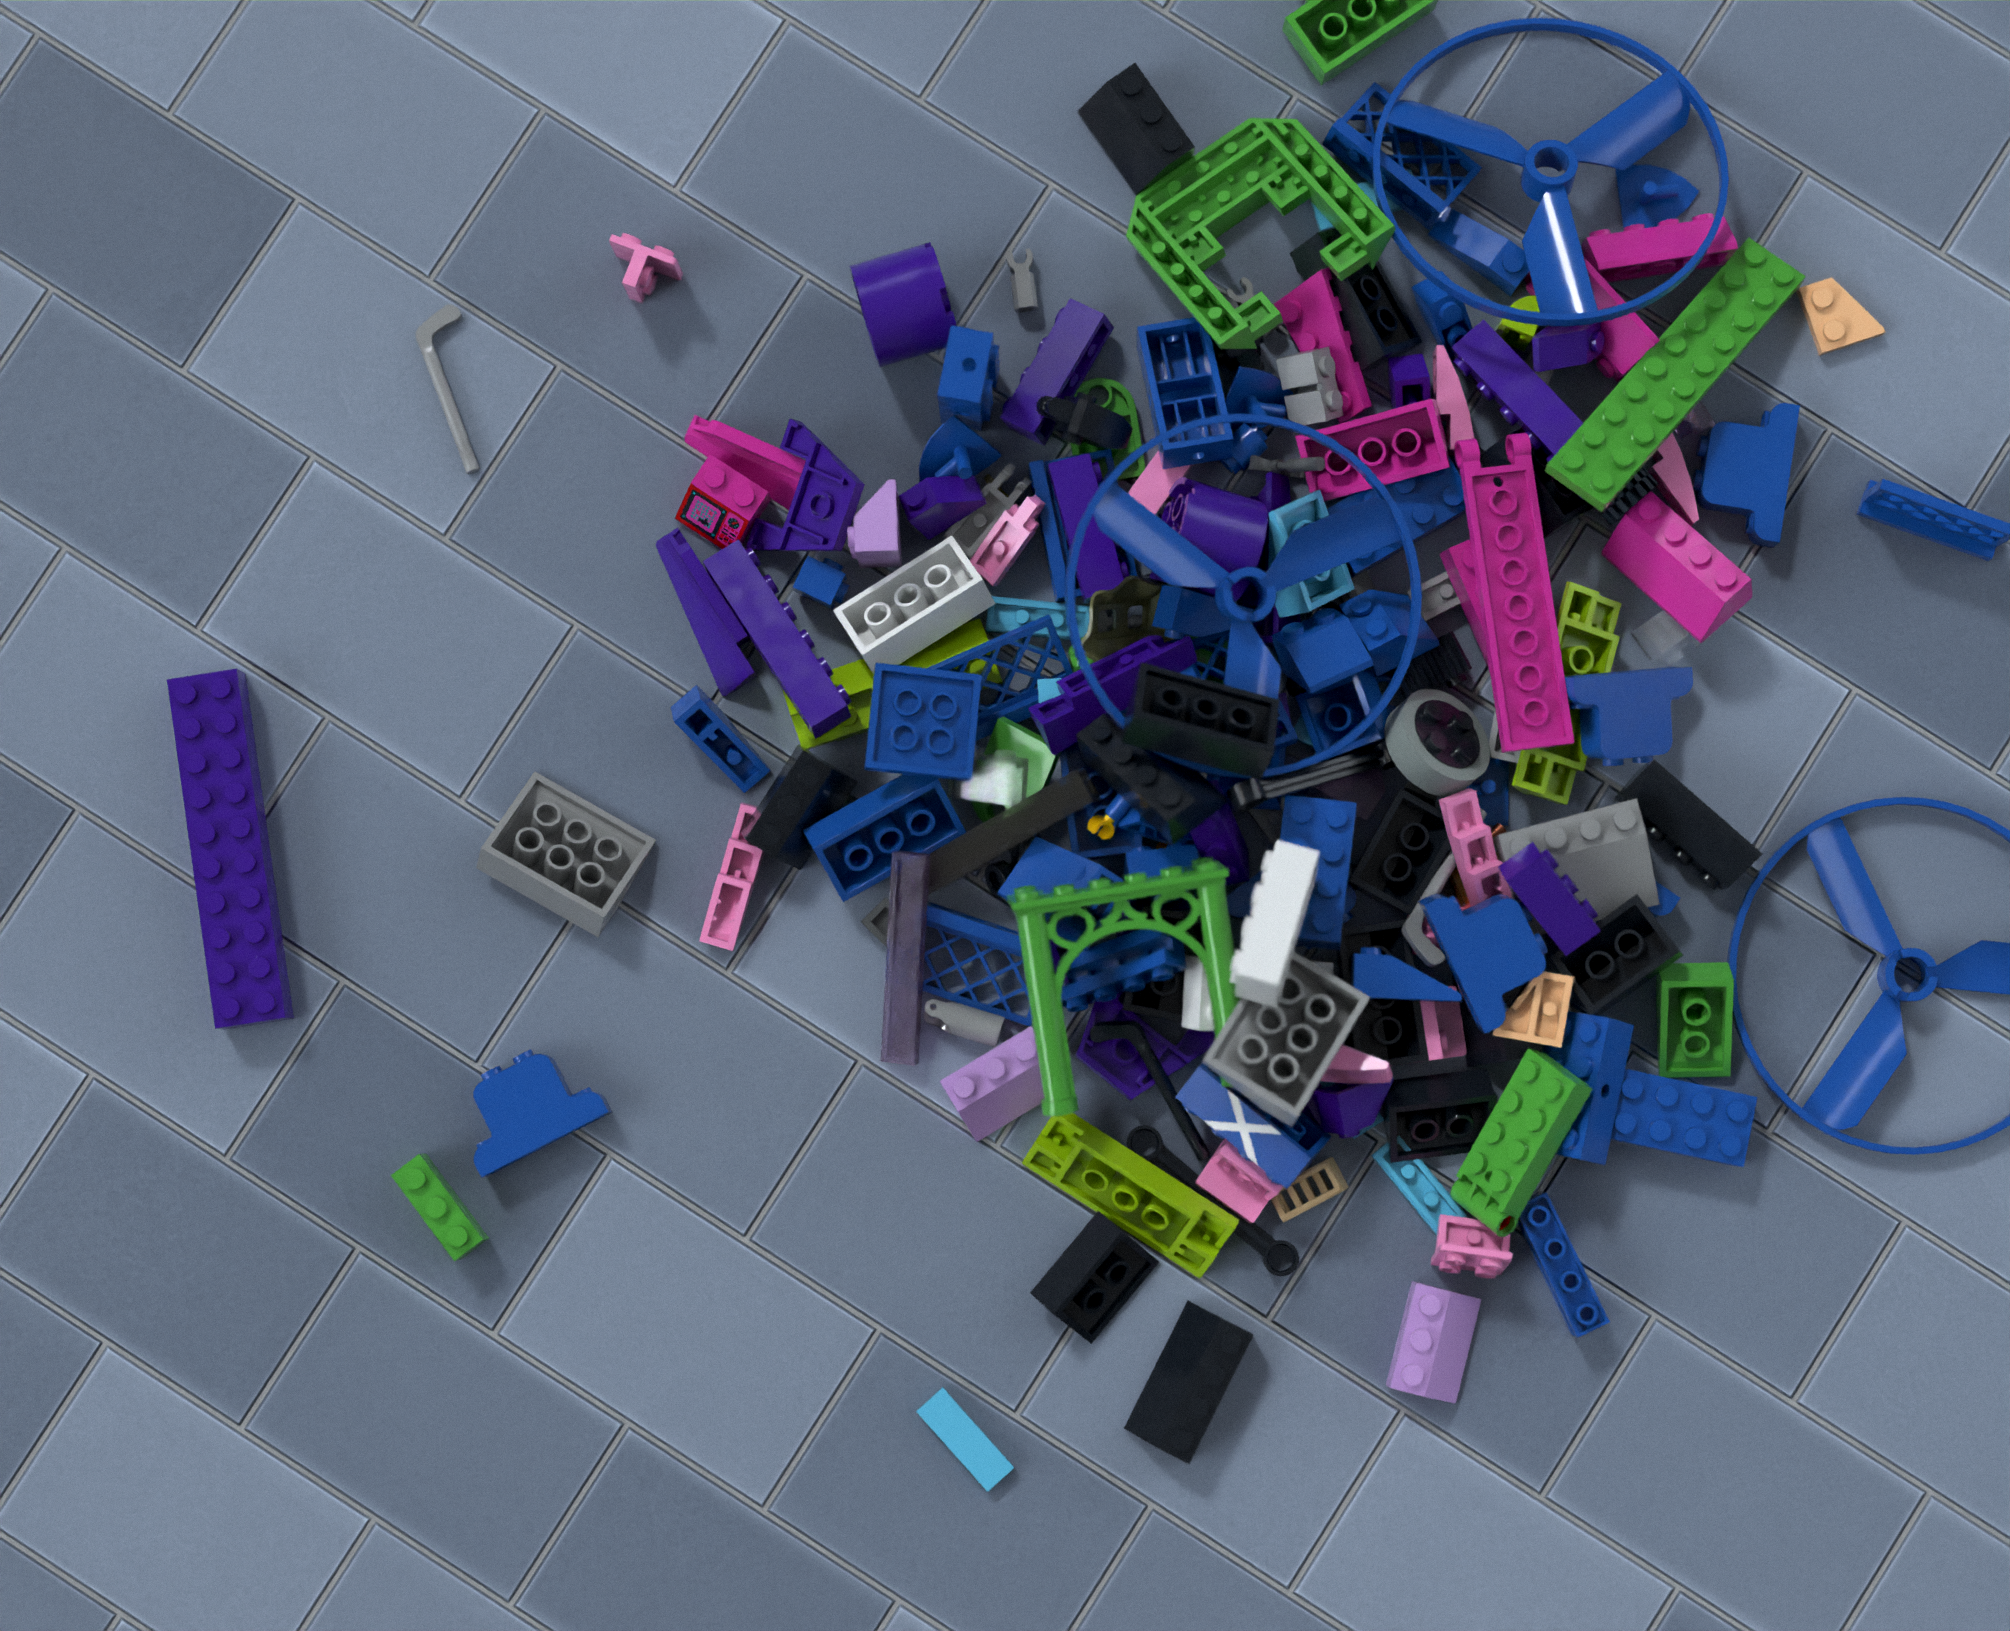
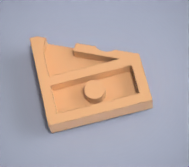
[1796,277,1885,356]
[1492,971,1574,1048]

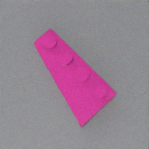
[1274,267,1372,424]

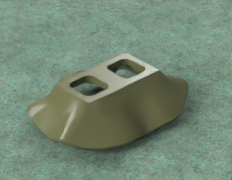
[1081,575,1173,662]

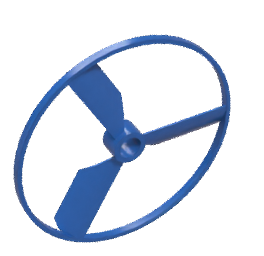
[1372,18,1729,326]
[1065,414,1422,778]
[1727,797,2010,1155]

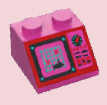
[675,454,771,549]

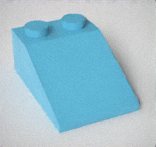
[1268,490,1355,618]

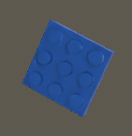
[864,663,982,782]

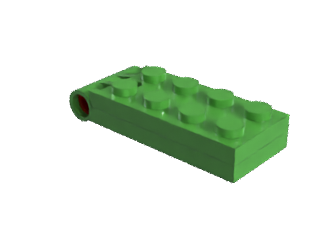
[1450,1048,1593,1237]

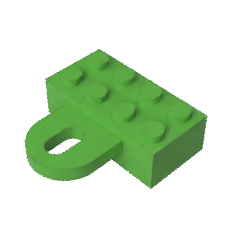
[1282,0,1438,86]

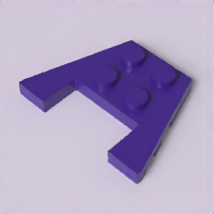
[746,418,865,551]
[1075,992,1215,1101]

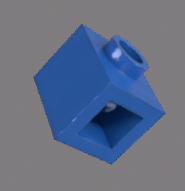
[793,556,850,610]

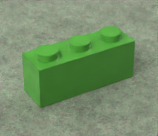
[391,1153,489,1261]

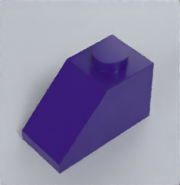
[1532,322,1605,372]
[1388,354,1430,409]
[898,475,987,540]
[1315,1078,1394,1138]

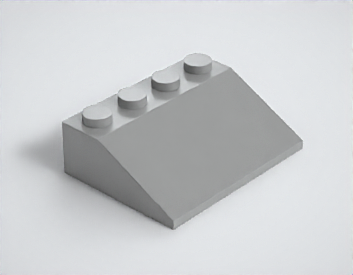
[476,772,656,937]
[1493,798,1659,936]
[1202,952,1370,1127]

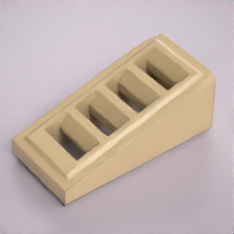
[1271,1157,1349,1223]

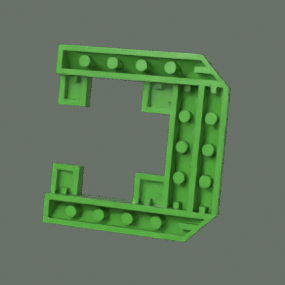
[1126,118,1395,349]

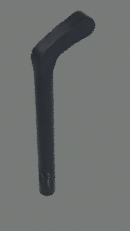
[1090,1021,1211,1161]

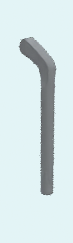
[415,304,480,474]
[1402,808,1487,967]

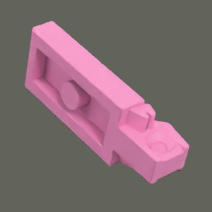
[970,495,1046,586]

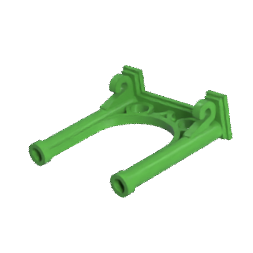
[1007,857,1241,1116]

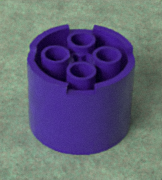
[850,242,957,368]
[1149,477,1268,602]

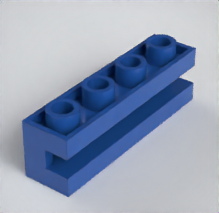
[1060,929,1187,1012]
[1517,1191,1610,1338]

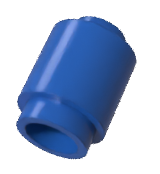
[1219,423,1268,475]

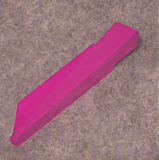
[684,415,806,510]

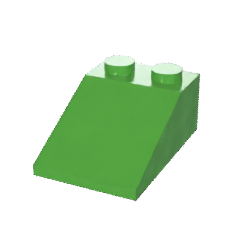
[1656,962,1734,1078]

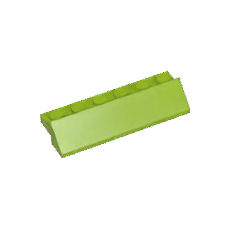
[1512,581,1622,805]
[782,619,1003,750]
[1022,1113,1240,1278]

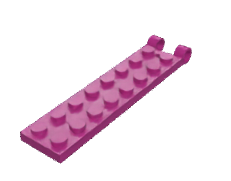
[1454,433,1575,753]

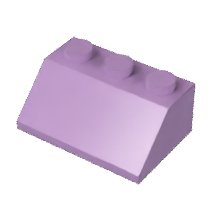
[848,479,902,568]
[940,1026,1044,1142]
[1386,1281,1482,1404]

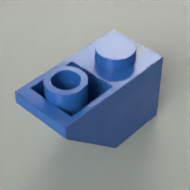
[1411,271,1473,358]

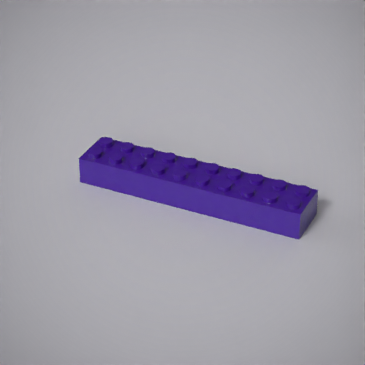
[167,668,294,1030]

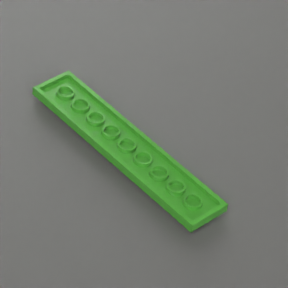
[1545,237,1806,512]

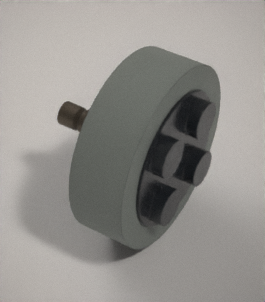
[1384,689,1490,797]

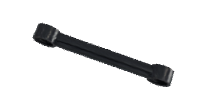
[1226,741,1396,813]
[1126,1125,1299,1276]

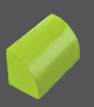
[1495,295,1540,351]

